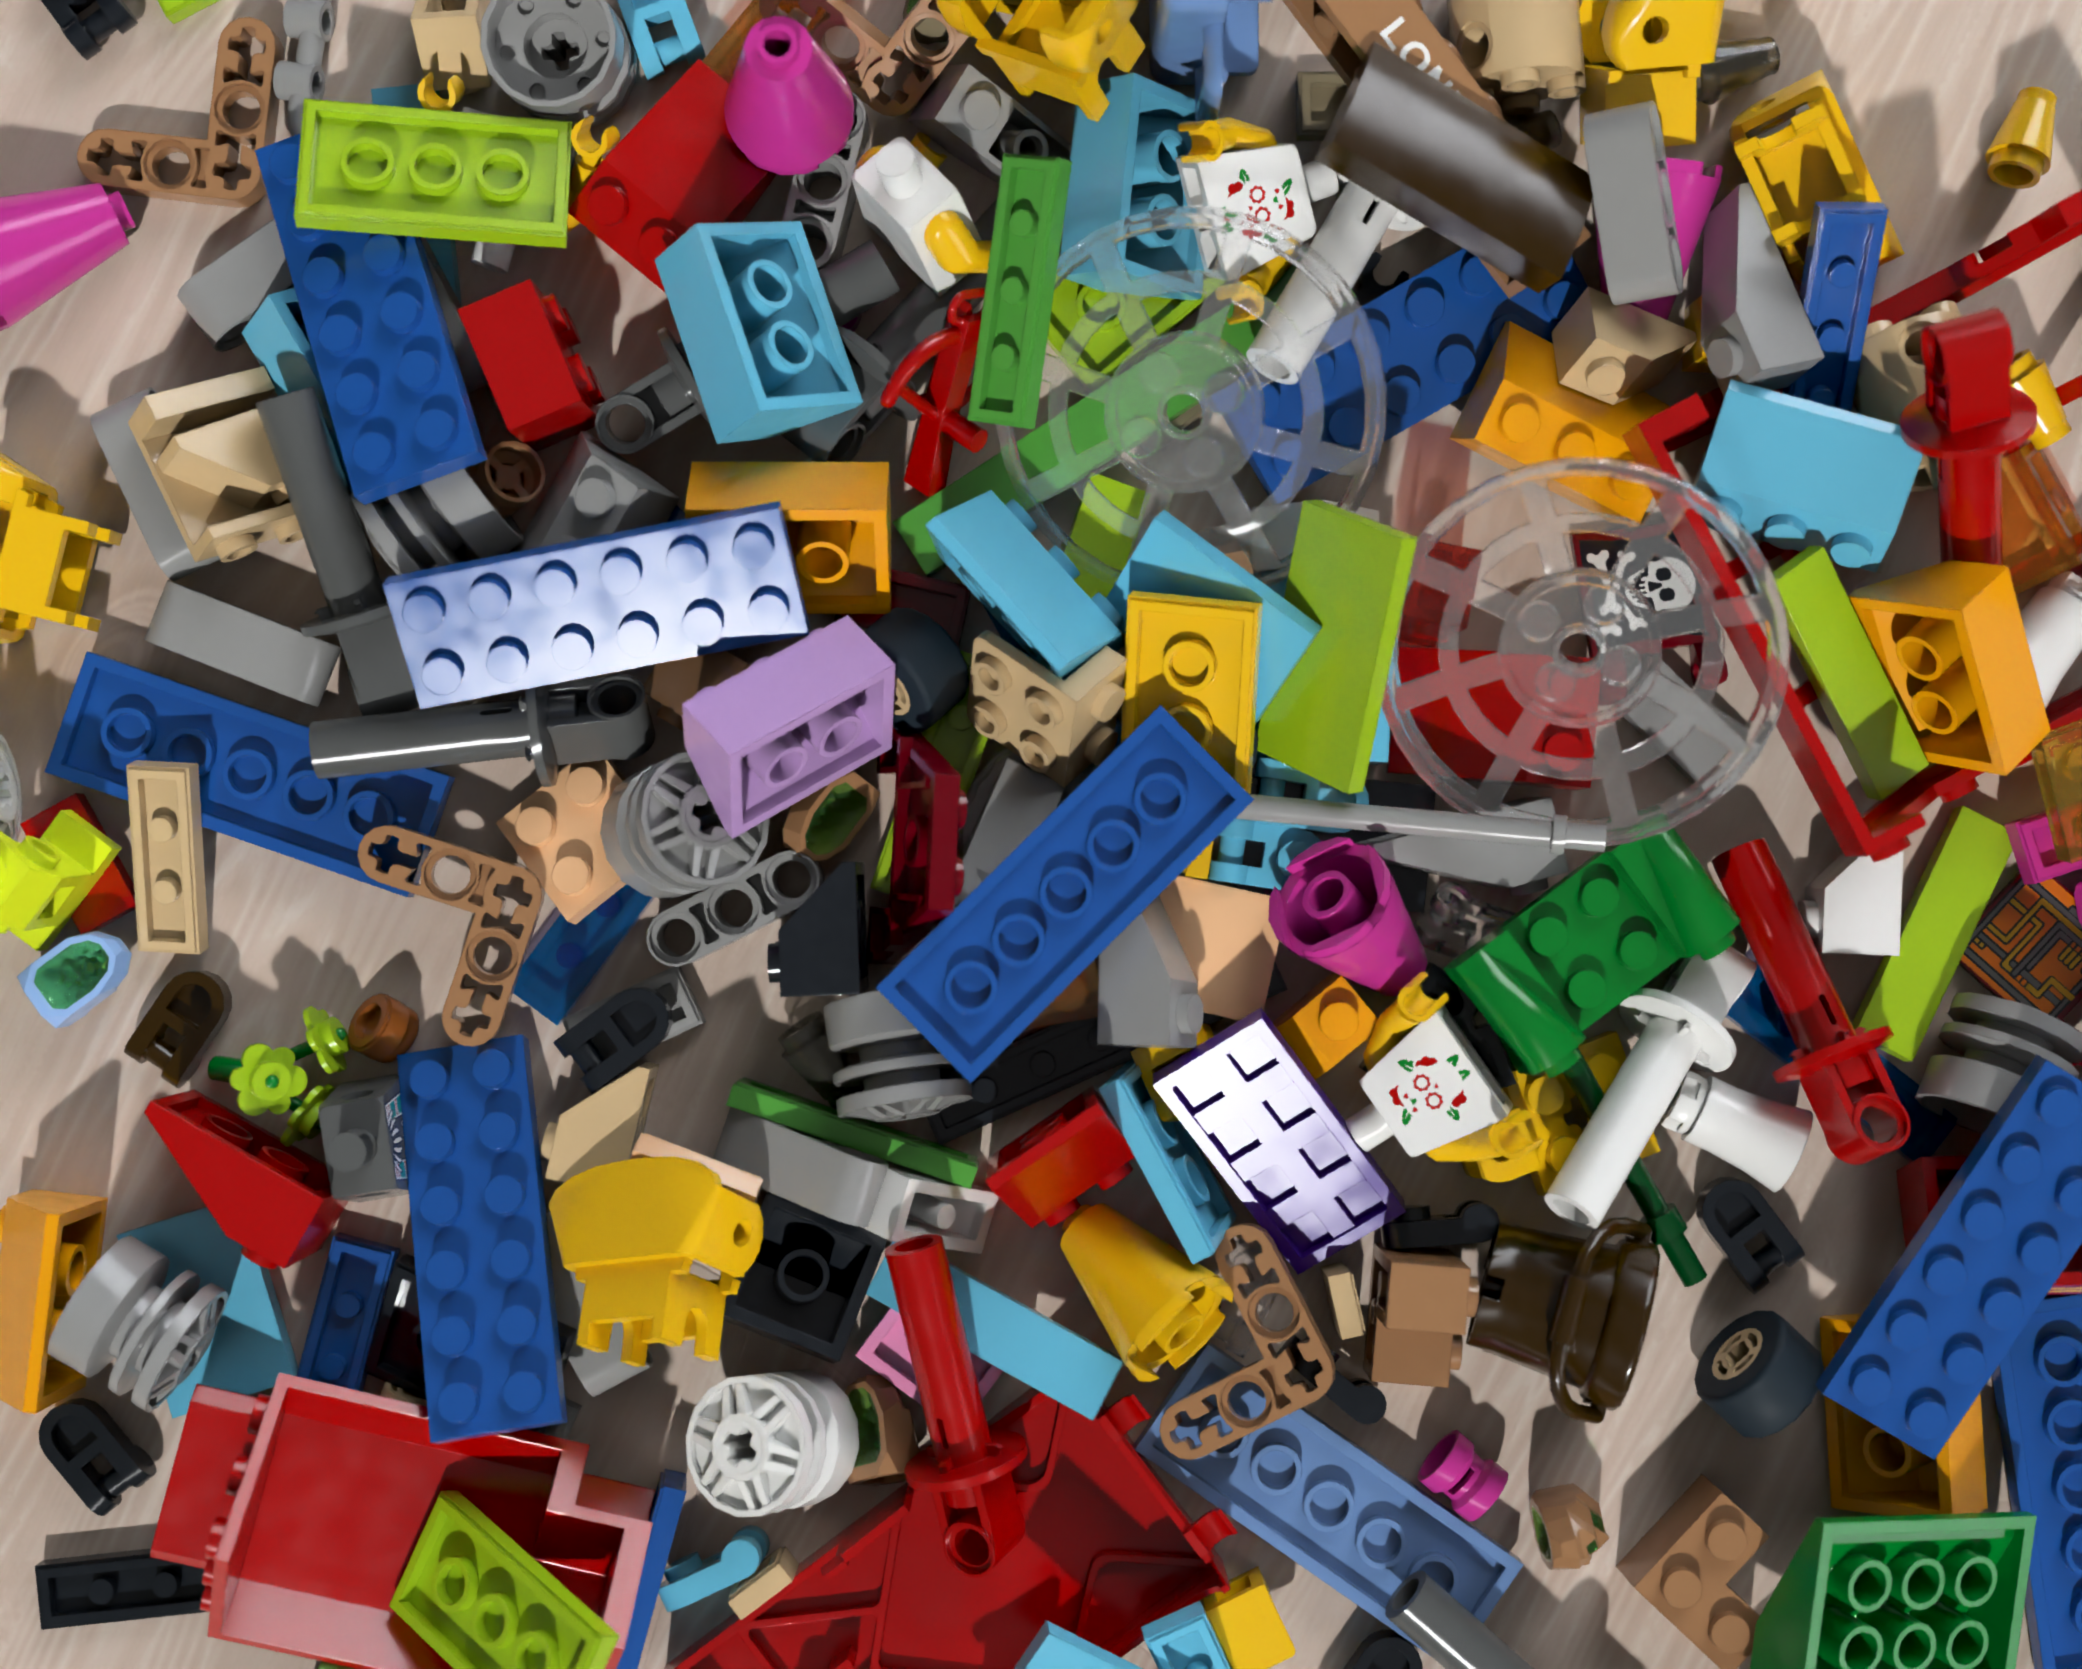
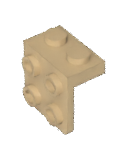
[967,630,1127,787]

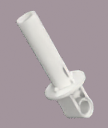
[1246,172,1425,385]
[1544,946,1757,1230]

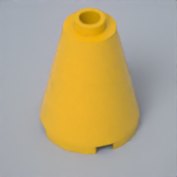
[1060,1203,1234,1382]

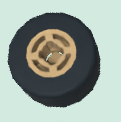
[864,607,969,734]
[1694,1311,1824,1438]

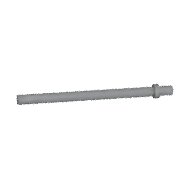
[1235,794,1607,855]

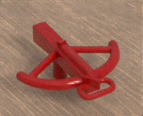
[880,287,988,497]

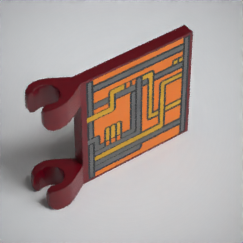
[1959,871,2082,1066]

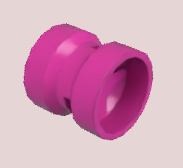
[1417,1430,1509,1522]

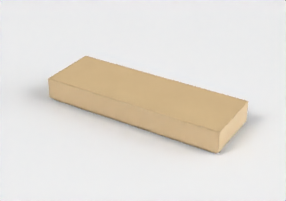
[126,760,209,954]

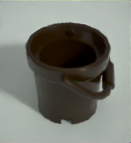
[1466,1217,1660,1424]

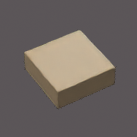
[1320,1262,1366,1340]
[727,1546,799,1620]

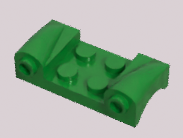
[1443,813,1741,1078]

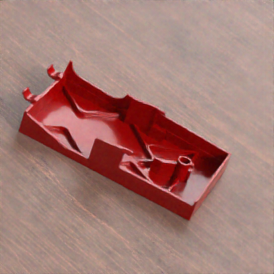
[664,1387,1238,1669]

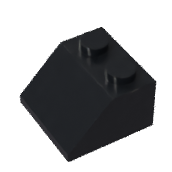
[767,861,869,997]
[724,1191,887,1364]

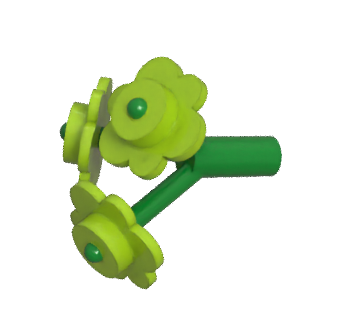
[208,1006,350,1147]

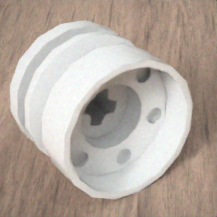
[686,1369,859,1517]

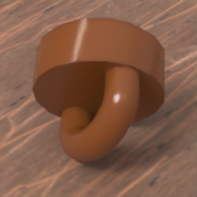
[348,993,419,1063]

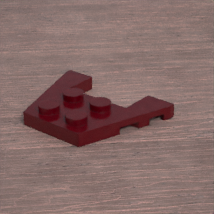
[867,728,968,965]

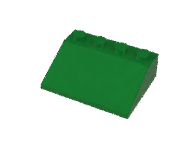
[1750,1511,2037,1669]

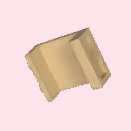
[128,366,304,562]

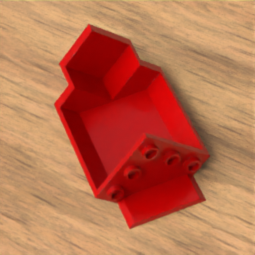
[150,1372,656,1669]

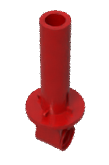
[1900,307,2038,565]
[1711,838,1911,1165]
[885,1234,1028,1578]

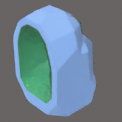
[17,931,132,1028]

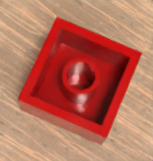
[457,279,606,452]

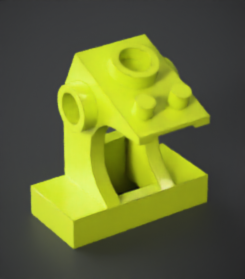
[0,809,122,951]

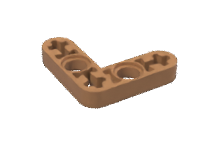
[759,0,969,117]
[77,17,285,208]
[358,825,545,1047]
[1159,1223,1336,1460]

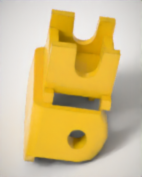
[936,0,1146,122]
[1579,0,1725,147]
[1729,69,1905,284]
[0,452,123,644]
[549,1156,763,1367]

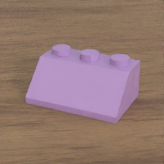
[682,615,896,839]

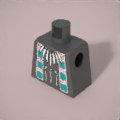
[318,1074,409,1202]

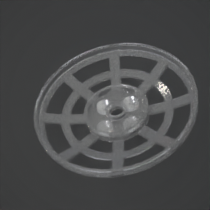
[996,206,1387,587]
[1382,458,1791,846]

